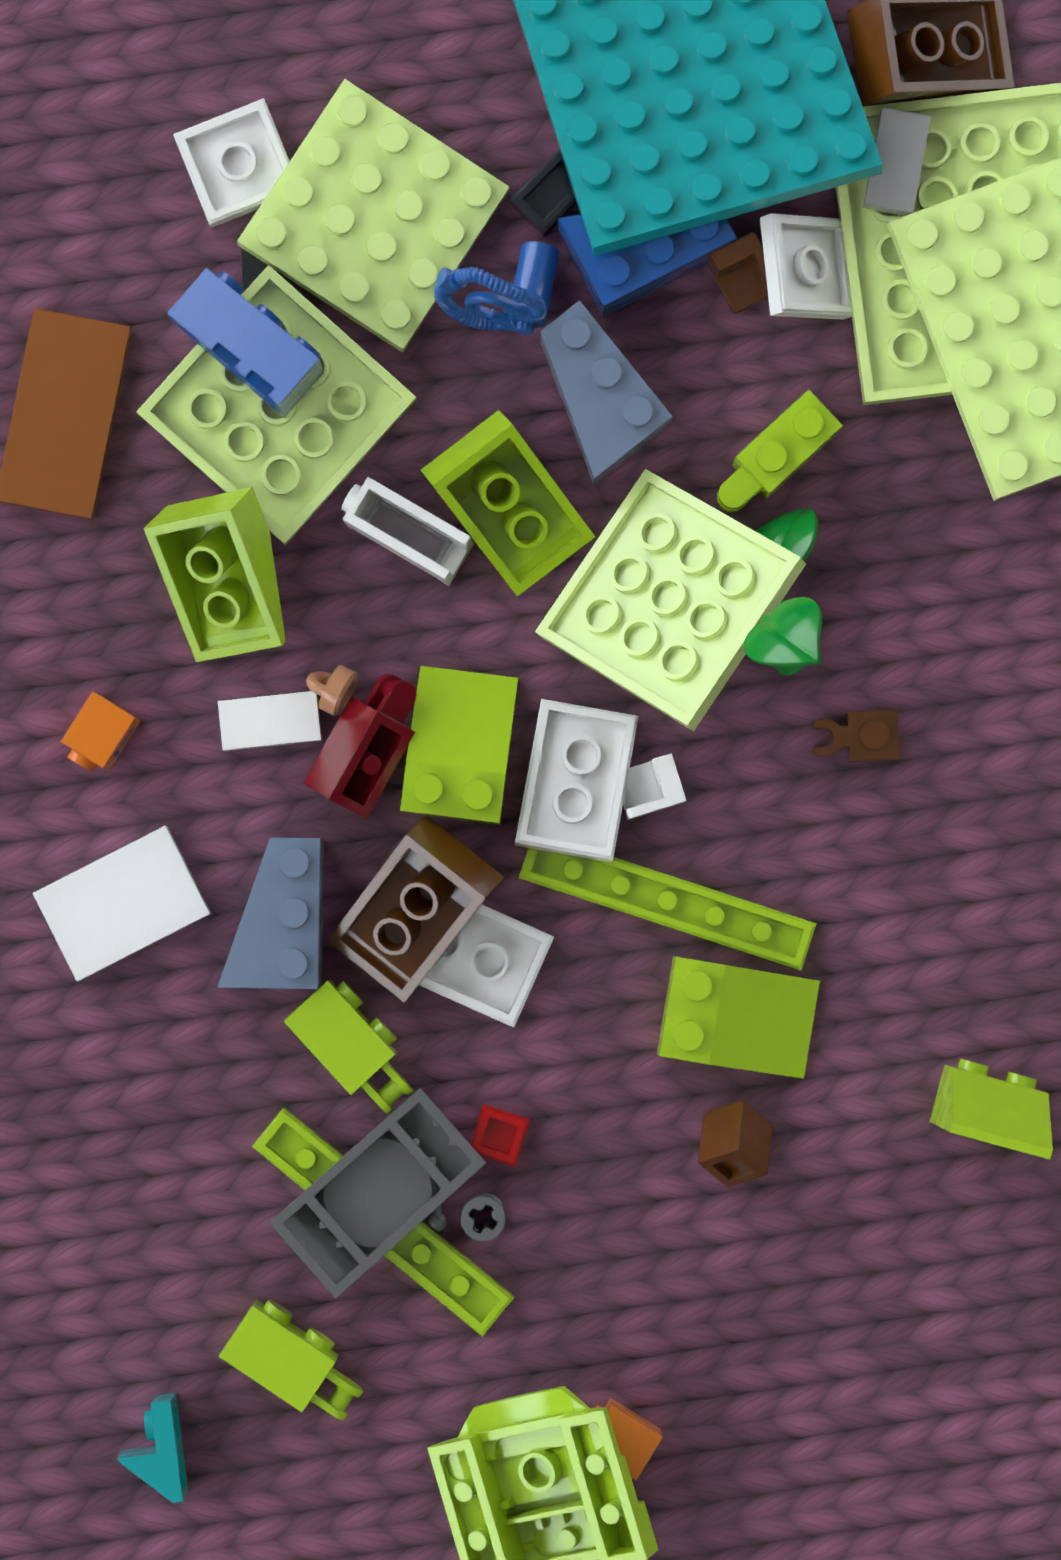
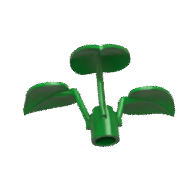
[744,507,823,675]

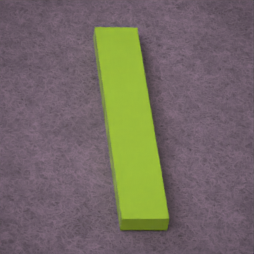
[519,848,817,970]
[252,1107,514,1337]

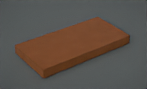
[0,308,132,521]

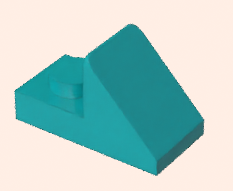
[117,1393,188,1503]

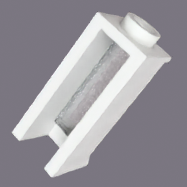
[341,477,474,586]

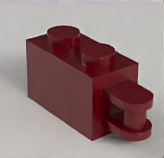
[303,674,417,819]

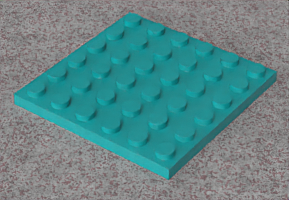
[513,0,883,257]

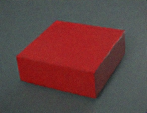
[470,1104,531,1167]

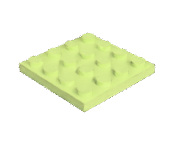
[237,79,510,353]
[136,265,416,546]
[535,469,806,731]

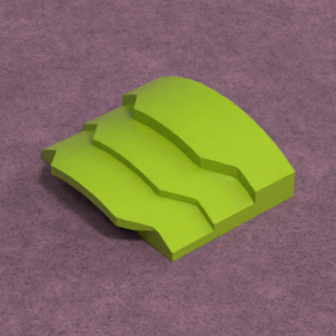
[427,1386,658,1560]

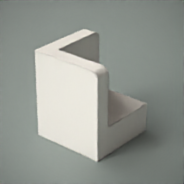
[623,753,686,820]

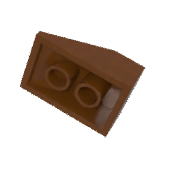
[847,0,1015,107]
[327,815,504,1003]

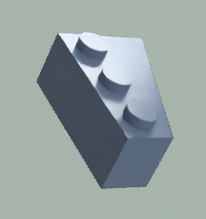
[540,300,673,487]
[217,838,324,989]

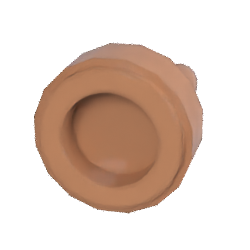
[306,665,358,716]

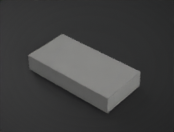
[863,107,931,216]

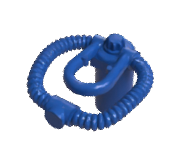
[434,241,559,335]

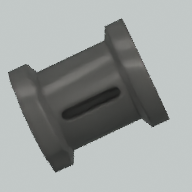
[461,1192,506,1242]

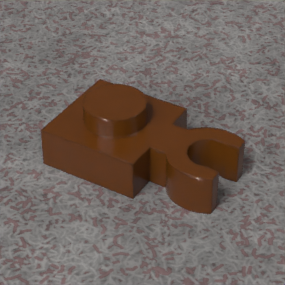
[812,710,899,762]

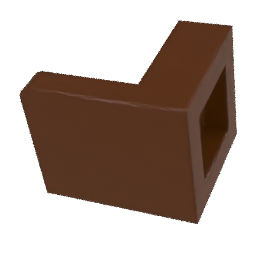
[707,232,768,314]
[698,1100,772,1187]

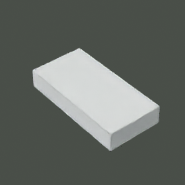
[218,691,322,751]

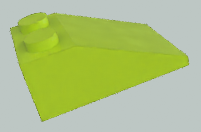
[421,410,595,597]
[144,487,286,662]
[400,666,518,825]
[657,956,820,1079]
[929,1058,1053,1160]

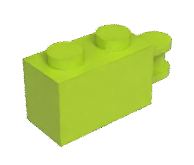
[717,390,843,513]
[283,980,414,1115]
[219,1300,364,1421]

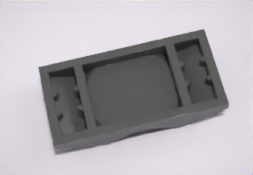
[269,1088,486,1299]

